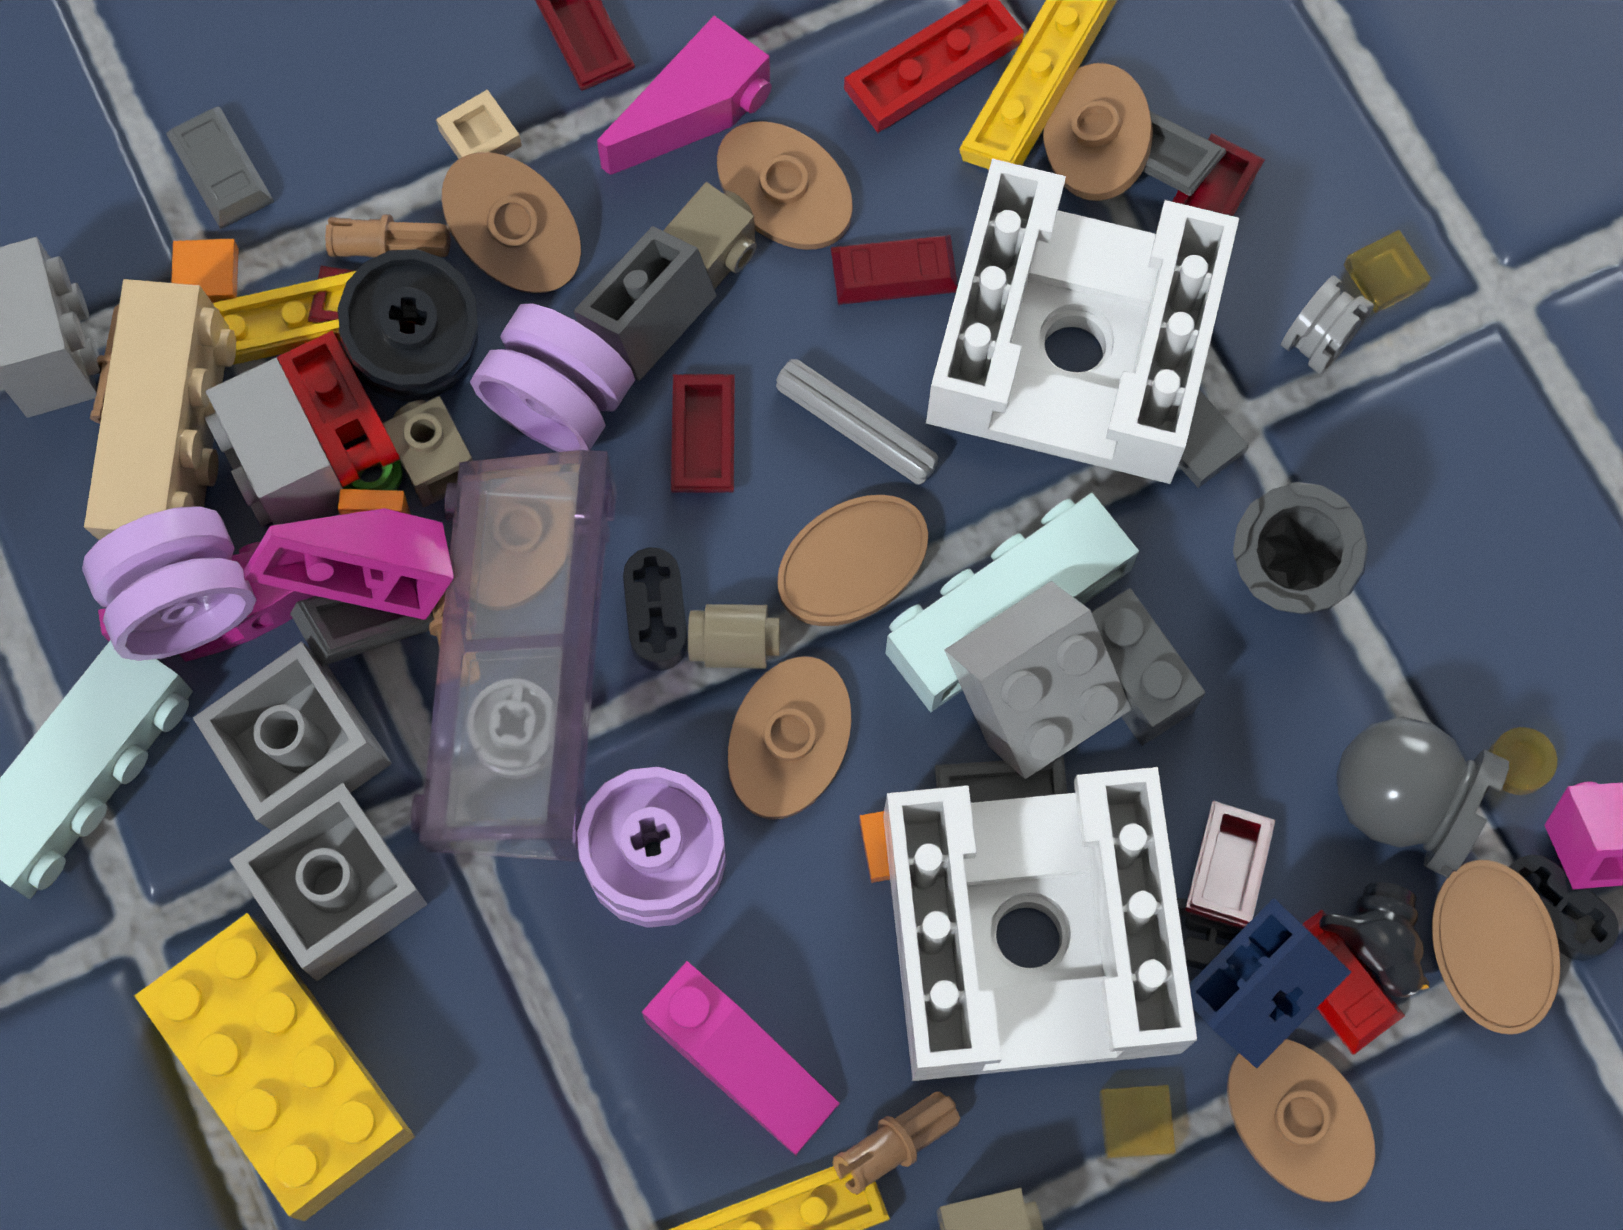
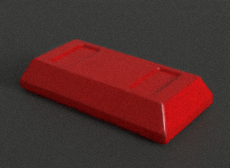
[1302,910,1405,1055]

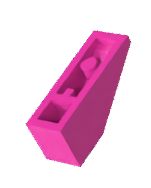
[597,16,772,175]
[243,508,454,620]
[1545,782,1623,889]
[642,961,840,1156]

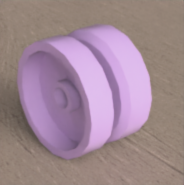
[470,303,635,457]
[82,506,256,661]
[577,767,726,928]

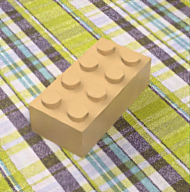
[84,279,236,540]

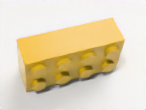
[134,913,415,1222]

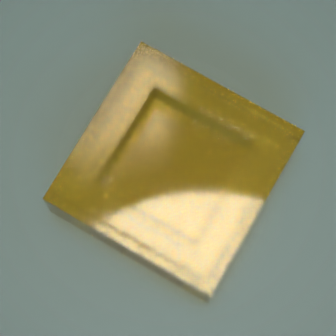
[1343,230,1431,313]
[1099,1085,1176,1160]

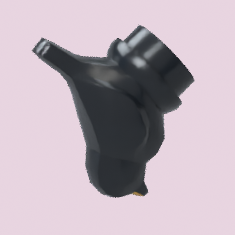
[1320,882,1430,998]

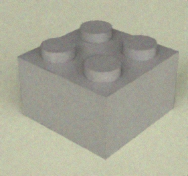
[0,237,101,418]
[205,358,342,527]
[944,581,1132,779]
[193,641,392,831]
[230,783,428,981]

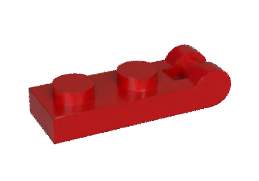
[276,330,400,487]

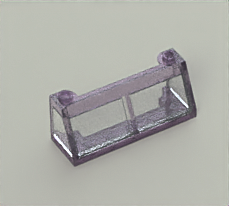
[411,450,617,862]

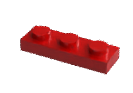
[844,0,1024,133]

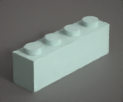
[885,493,1139,712]
[0,640,193,899]

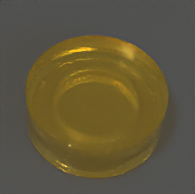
[1489,727,1557,795]

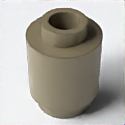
[688,604,780,669]

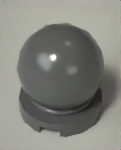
[1233,482,1368,615]
[1336,716,1509,878]

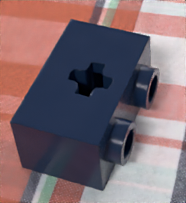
[1189,898,1351,1069]

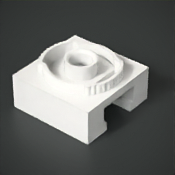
[926,159,1239,484]
[883,767,1197,1081]

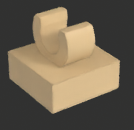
[436,89,522,159]

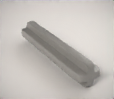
[776,359,939,484]

